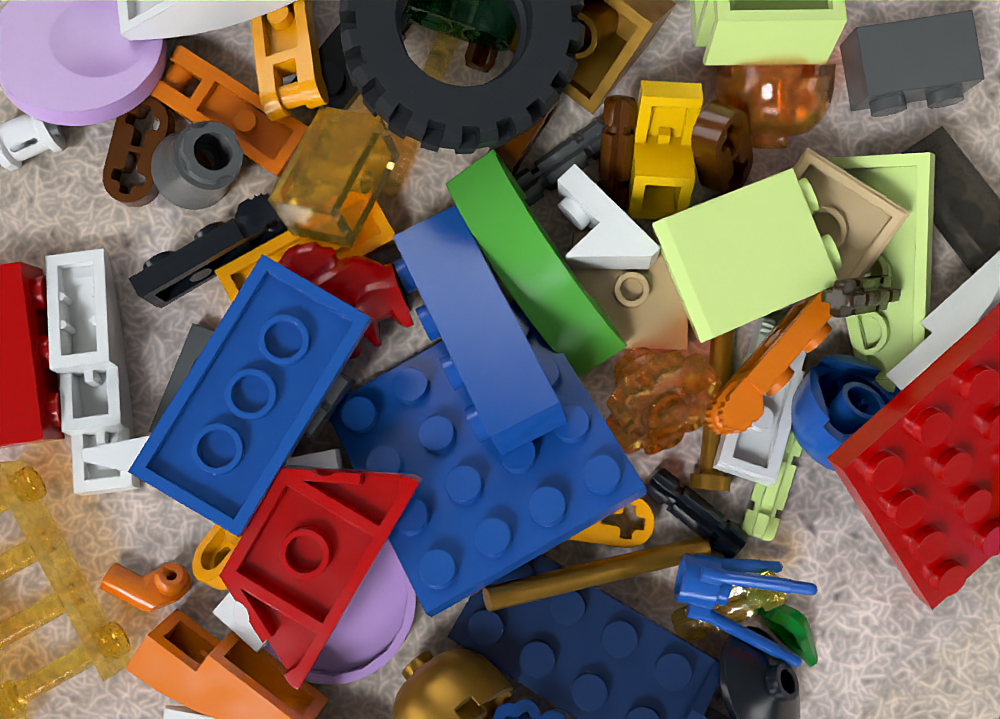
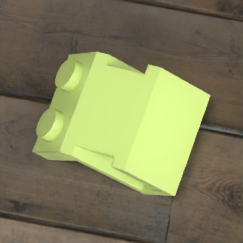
[690,0,847,65]

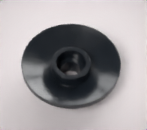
[719,626,800,719]

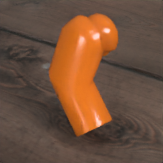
[100,562,191,612]

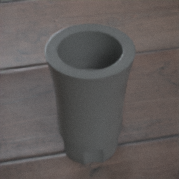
[151,121,244,210]

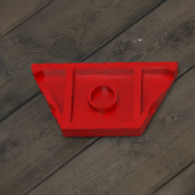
[219,465,422,690]

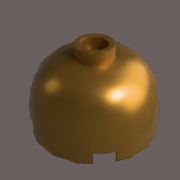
[392,649,513,719]

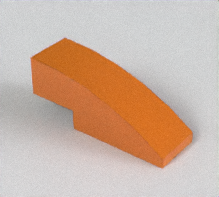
[125,609,329,719]

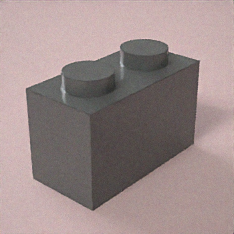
[840,10,985,117]

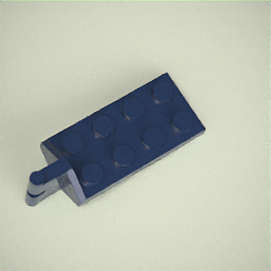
[447,554,730,719]

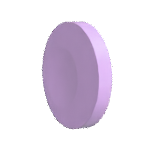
[0,0,168,126]
[263,539,417,685]

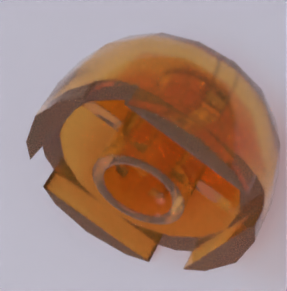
[715,62,836,149]

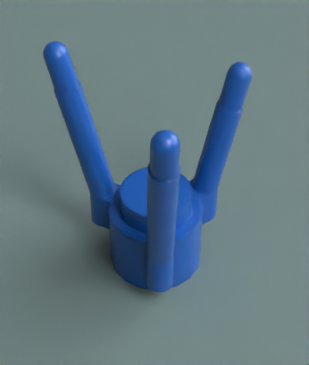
[674,553,818,667]

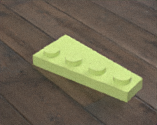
[826,152,935,392]

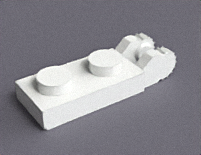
[712,316,806,487]

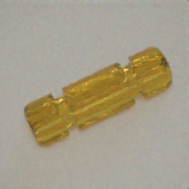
[671,570,787,643]

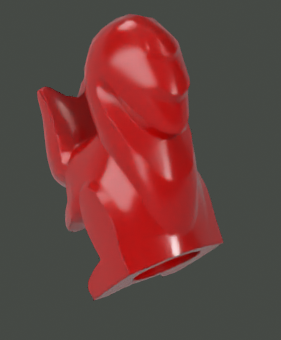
[278,241,414,359]

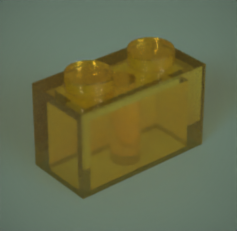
[268,106,400,248]

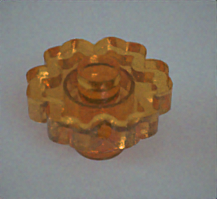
[605,347,722,455]

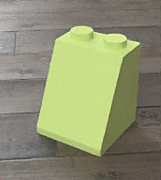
[652,168,842,343]

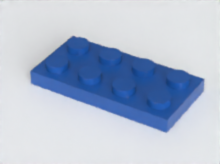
[128,254,372,537]

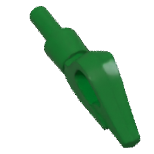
[724,556,818,667]

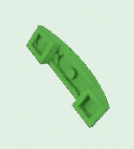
[446,149,627,378]

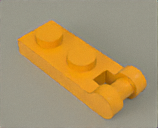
[251,0,329,121]

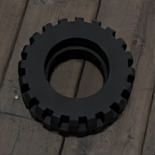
[339,0,585,154]

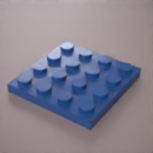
[330,300,647,618]

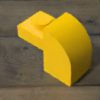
[627,80,703,220]

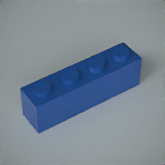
[392,205,567,456]

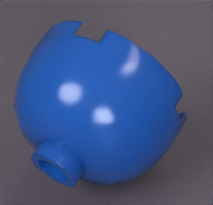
[791,355,901,472]

